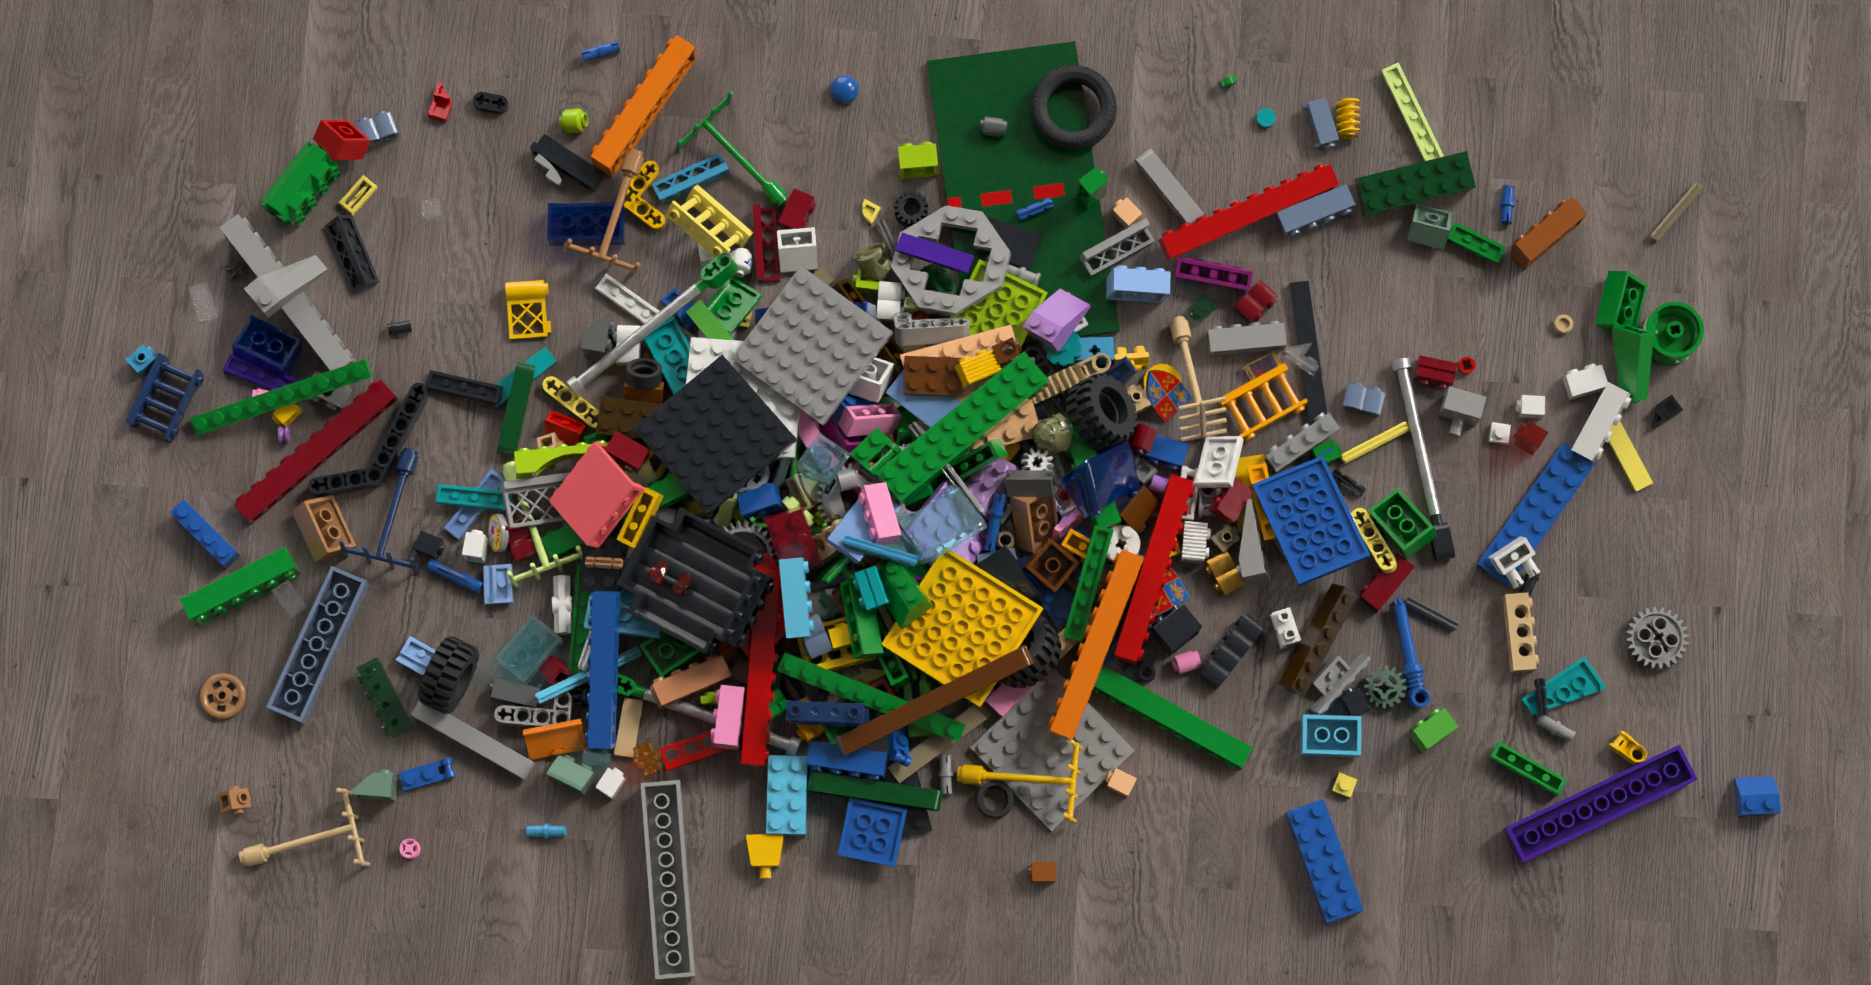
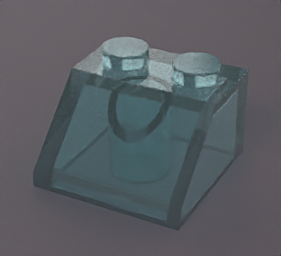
[795,433,851,486]

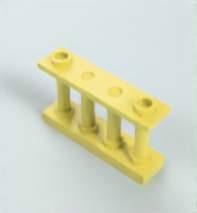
[665,185,753,258]

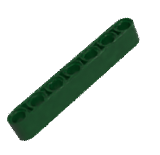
[807,771,943,811]

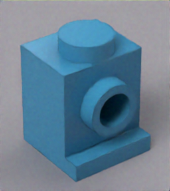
[125,345,157,377]

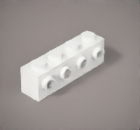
[1571,382,1631,462]

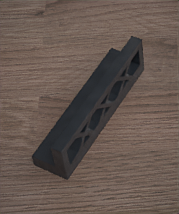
[325,214,379,293]

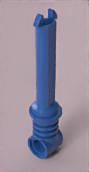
[1393,597,1430,710]

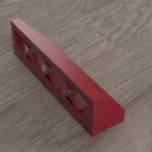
[753,204,780,283]

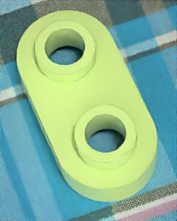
[781,496,814,526]

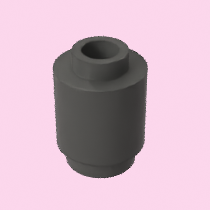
[979,117,1007,137]

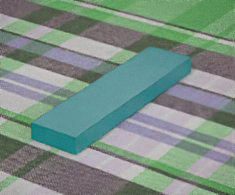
[494,347,557,409]
[435,484,514,512]

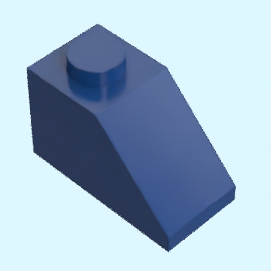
[661,288,696,329]

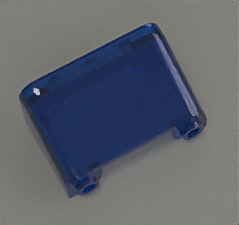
[1060,441,1140,519]

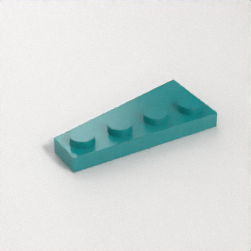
[1521,656,1607,716]

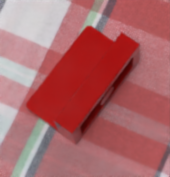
[541,411,587,446]

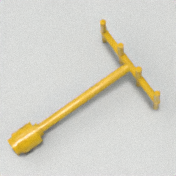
[957,740,1083,823]

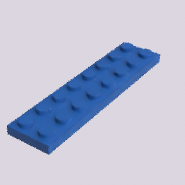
[1477,442,1595,587]

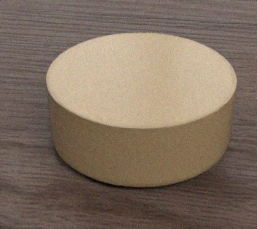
[1553,314,1573,334]

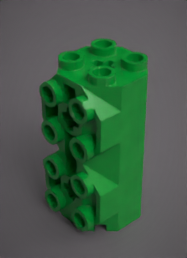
[261,141,341,227]

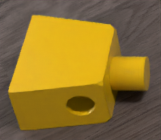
[746,834,784,879]

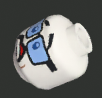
[728,248,754,278]

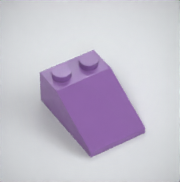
[1022,289,1091,352]

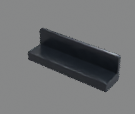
[530,134,606,193]

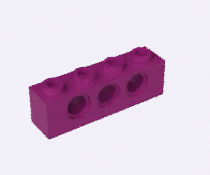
[1175,255,1253,291]

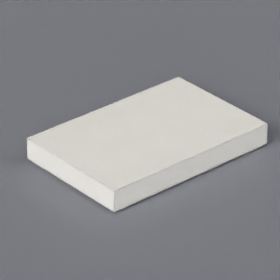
[1194,436,1244,488]

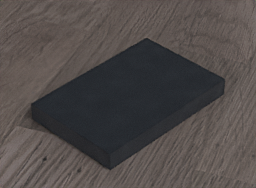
[976,217,1042,271]

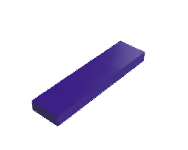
[896,232,974,275]
[223,354,301,390]

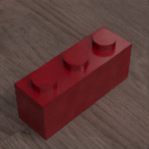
[1359,552,1415,613]

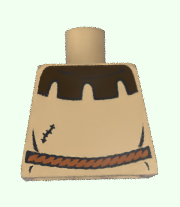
[785,468,833,511]

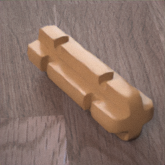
[585,557,623,569]

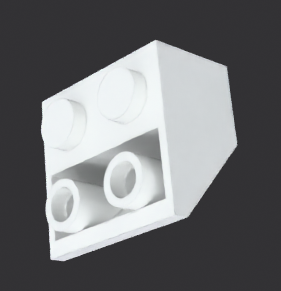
[777,227,818,273]

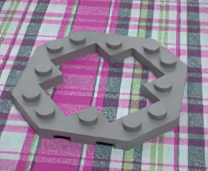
[891,206,1011,316]

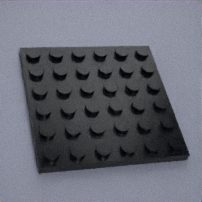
[633,355,797,515]

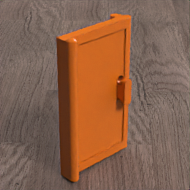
[522,719,587,760]

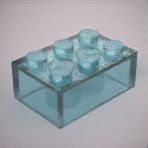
[494,614,564,685]

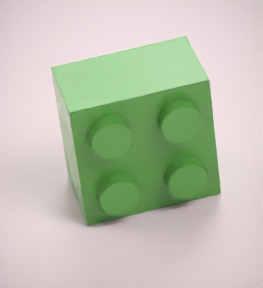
[1409,708,1458,754]

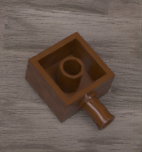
[1022,538,1079,594]

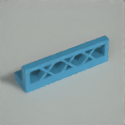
[652,153,730,205]

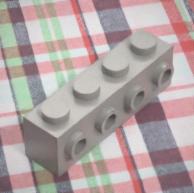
[1265,413,1340,473]

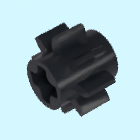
[571,683,590,708]

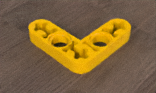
[622,161,666,231]

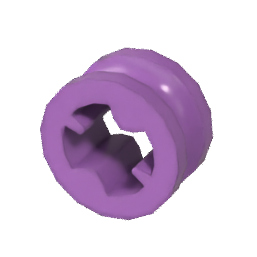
[278,426,290,443]

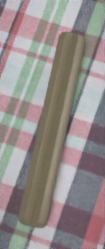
[1649,182,1703,243]

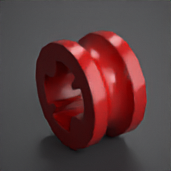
[1458,356,1476,374]

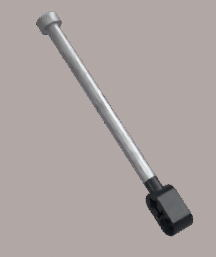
[1391,358,1455,561]

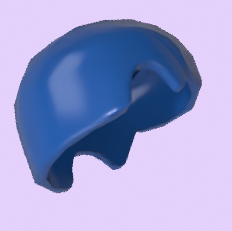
[829,76,859,104]

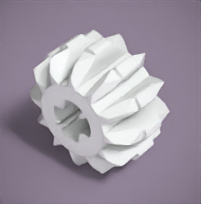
[1021,448,1054,470]

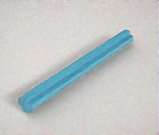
[535,647,642,704]

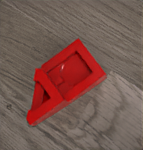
[428,81,452,123]

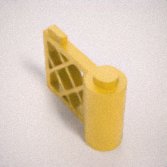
[505,280,551,339]

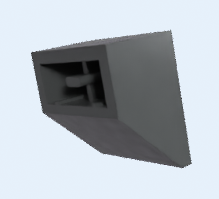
[581,314,616,359]

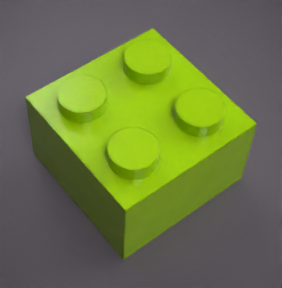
[898,142,938,179]

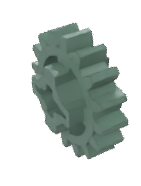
[1364,666,1407,708]

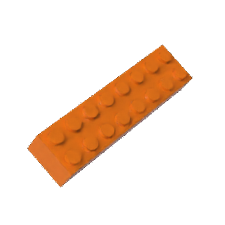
[591,35,697,179]

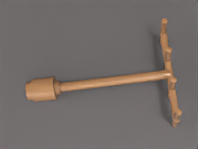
[563,148,644,275]

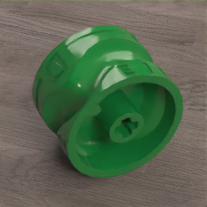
[1641,301,1704,366]

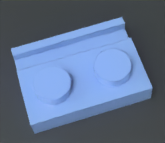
[483,564,514,605]
[396,636,435,676]

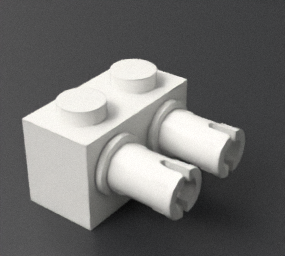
[1488,536,1540,588]

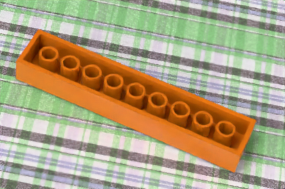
[1048,549,1144,741]

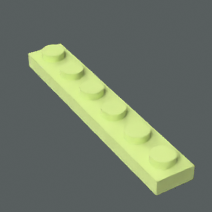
[1381,62,1444,161]

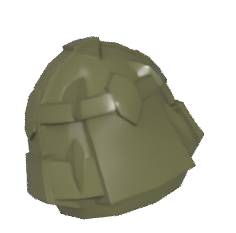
[854,243,892,282]
[1032,413,1073,454]

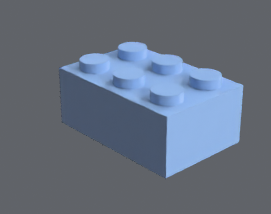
[1106,265,1171,303]

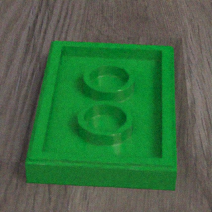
[706,277,762,335]

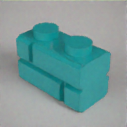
[852,566,891,612]

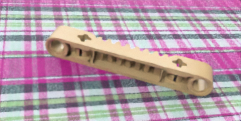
[1032,353,1111,404]

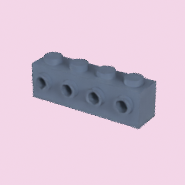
[1275,184,1356,237]

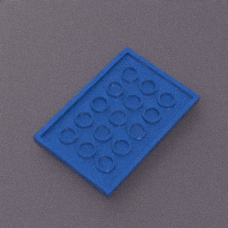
[1252,456,1370,586]

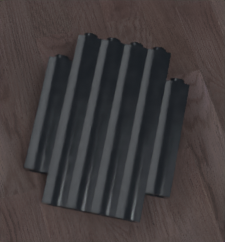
[616,508,775,655]

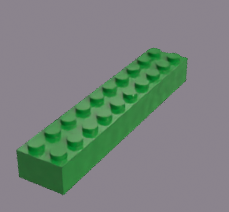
[875,352,1049,506]

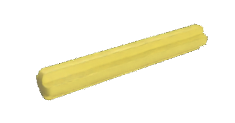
[1341,421,1410,464]

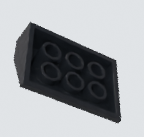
[975,545,1039,600]

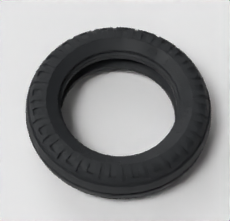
[1030,65,1117,150]

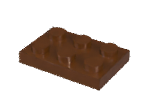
[904,356,962,397]

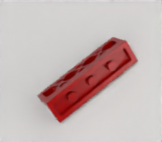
[659,731,741,772]

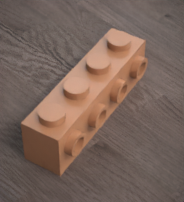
[650,654,732,709]

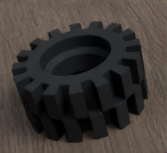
[894,191,928,227]

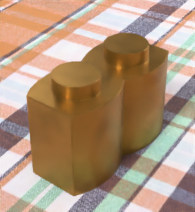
[1204,551,1245,597]

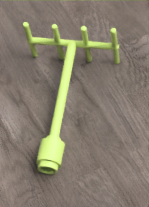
[502,461,582,589]

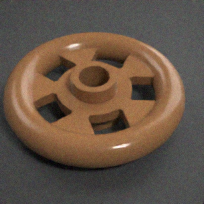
[200,673,246,719]

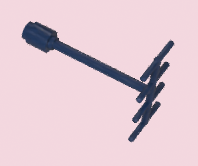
[339,448,419,575]

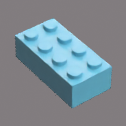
[779,557,814,638]
[766,755,808,836]

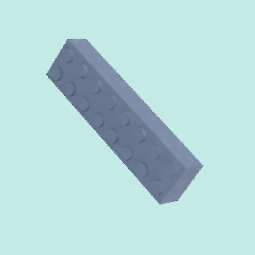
[266,566,370,725]

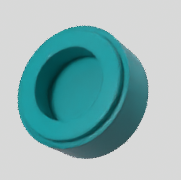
[1256,108,1276,128]

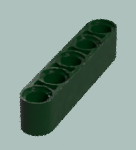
[497,362,536,457]

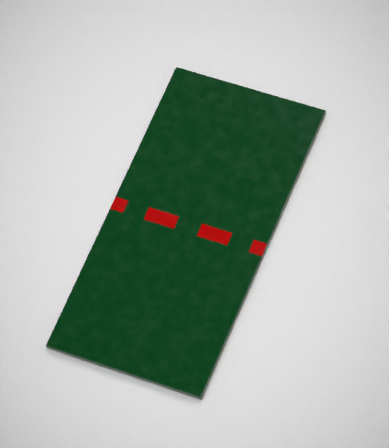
[927,41,1120,345]

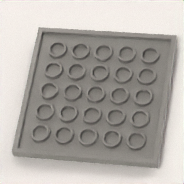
[732,266,893,426]
[970,667,1135,832]

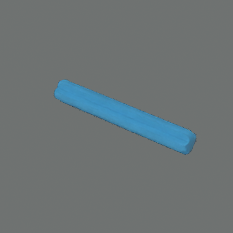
[843,535,918,567]

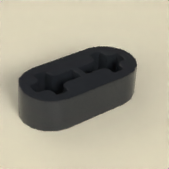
[473,92,509,114]

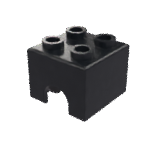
[1152,604,1202,656]

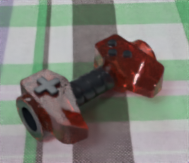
[648,560,691,597]

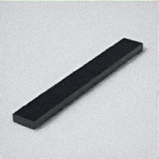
[1289,281,1327,426]

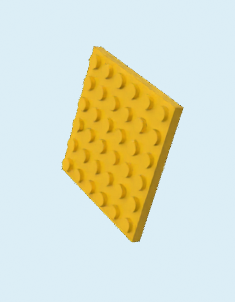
[881,546,1043,708]

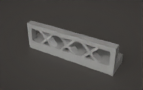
[1079,218,1155,277]

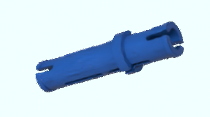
[983,492,1007,551]
[426,559,484,594]

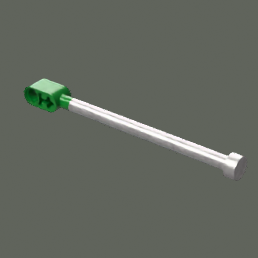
[566,253,738,396]
[617,674,801,756]

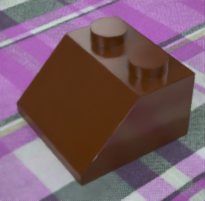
[1119,486,1160,534]

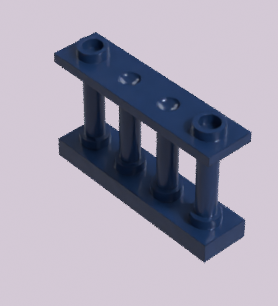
[126,352,204,443]
[785,700,870,727]

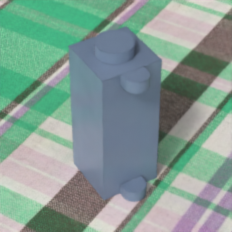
[1301,97,1339,150]

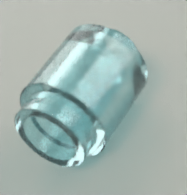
[582,748,612,769]

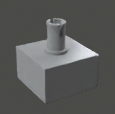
[1438,386,1486,437]

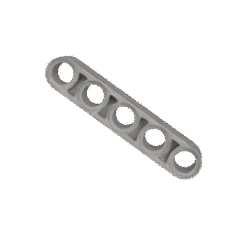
[1134,149,1204,225]

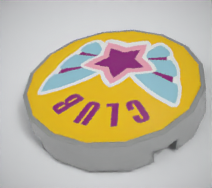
[488,514,509,552]

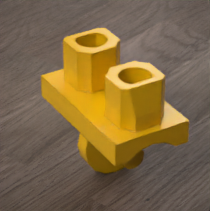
[1114,346,1149,376]

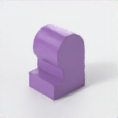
[1149,475,1169,501]

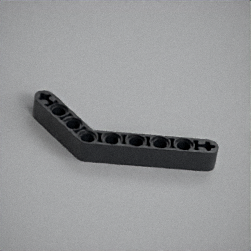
[308,383,429,498]

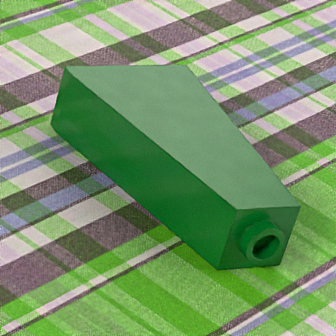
[1612,324,1654,403]

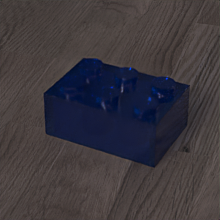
[232,315,303,379]

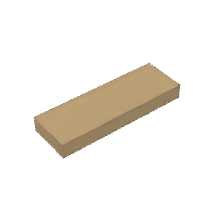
[614,697,644,758]

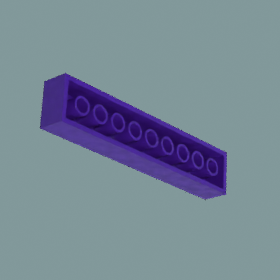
[1502,745,1698,864]

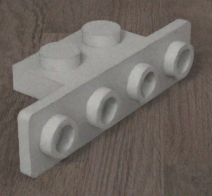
[1310,653,1371,715]

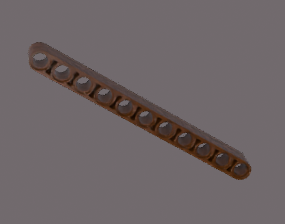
[835,645,1034,756]

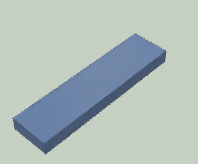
[443,469,505,541]

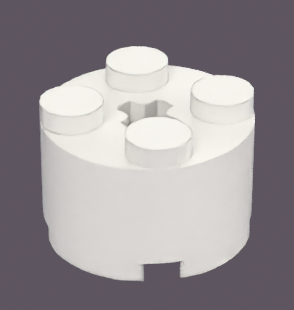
[1105,525,1140,565]

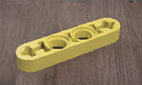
[543,376,599,429]
[1352,508,1397,573]

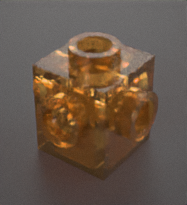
[633,740,663,776]

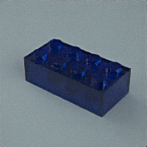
[547,203,626,246]

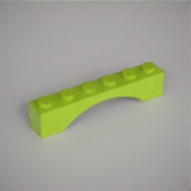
[514,441,623,479]

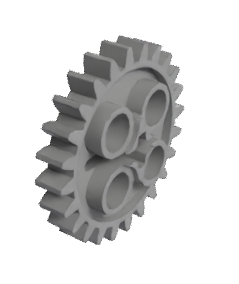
[1625,607,1689,670]

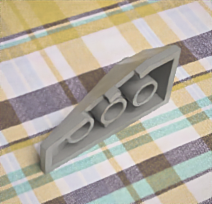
[244,255,328,318]
[1237,499,1271,581]

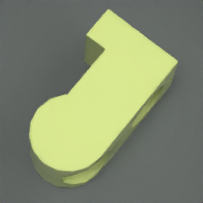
[714,493,738,527]

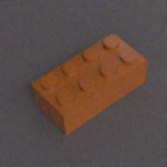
[1510,197,1587,270]

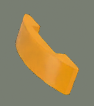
[1247,463,1276,541]

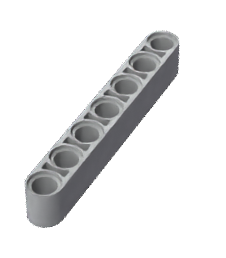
[411,701,535,781]

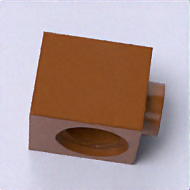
[1028,861,1056,883]

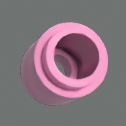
[1171,650,1201,674]

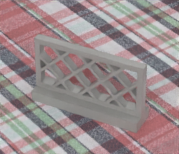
[500,472,570,529]

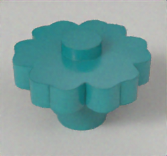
[1043,331,1083,367]

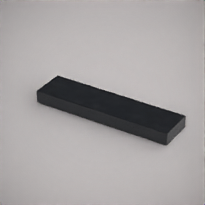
[426,370,504,406]

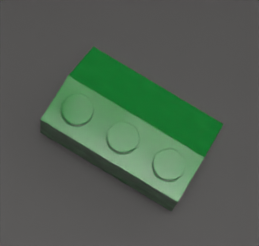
[1595,271,1648,332]
[879,560,933,629]

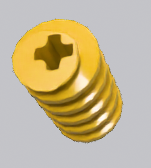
[1336,98,1360,140]

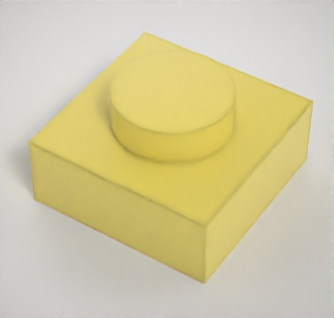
[1332,772,1358,798]

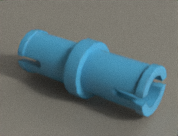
[526,823,567,839]

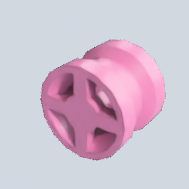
[399,839,421,859]

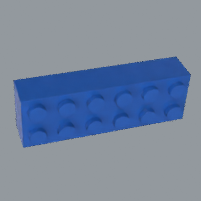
[1285,799,1364,925]

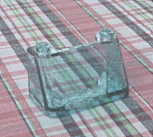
[896,484,987,564]

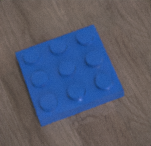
[838,798,907,867]

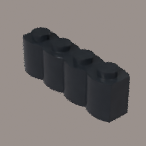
[1199,614,1265,689]

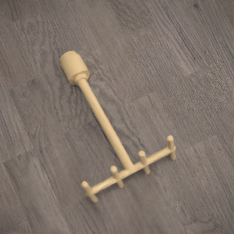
[1170,316,1227,442]
[239,788,370,867]

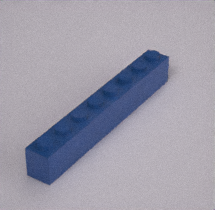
[585,591,620,749]

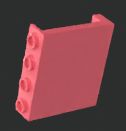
[549,442,644,548]

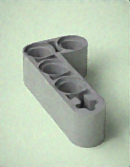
[894,312,970,346]
[494,692,573,728]

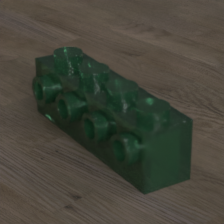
[356,657,414,738]

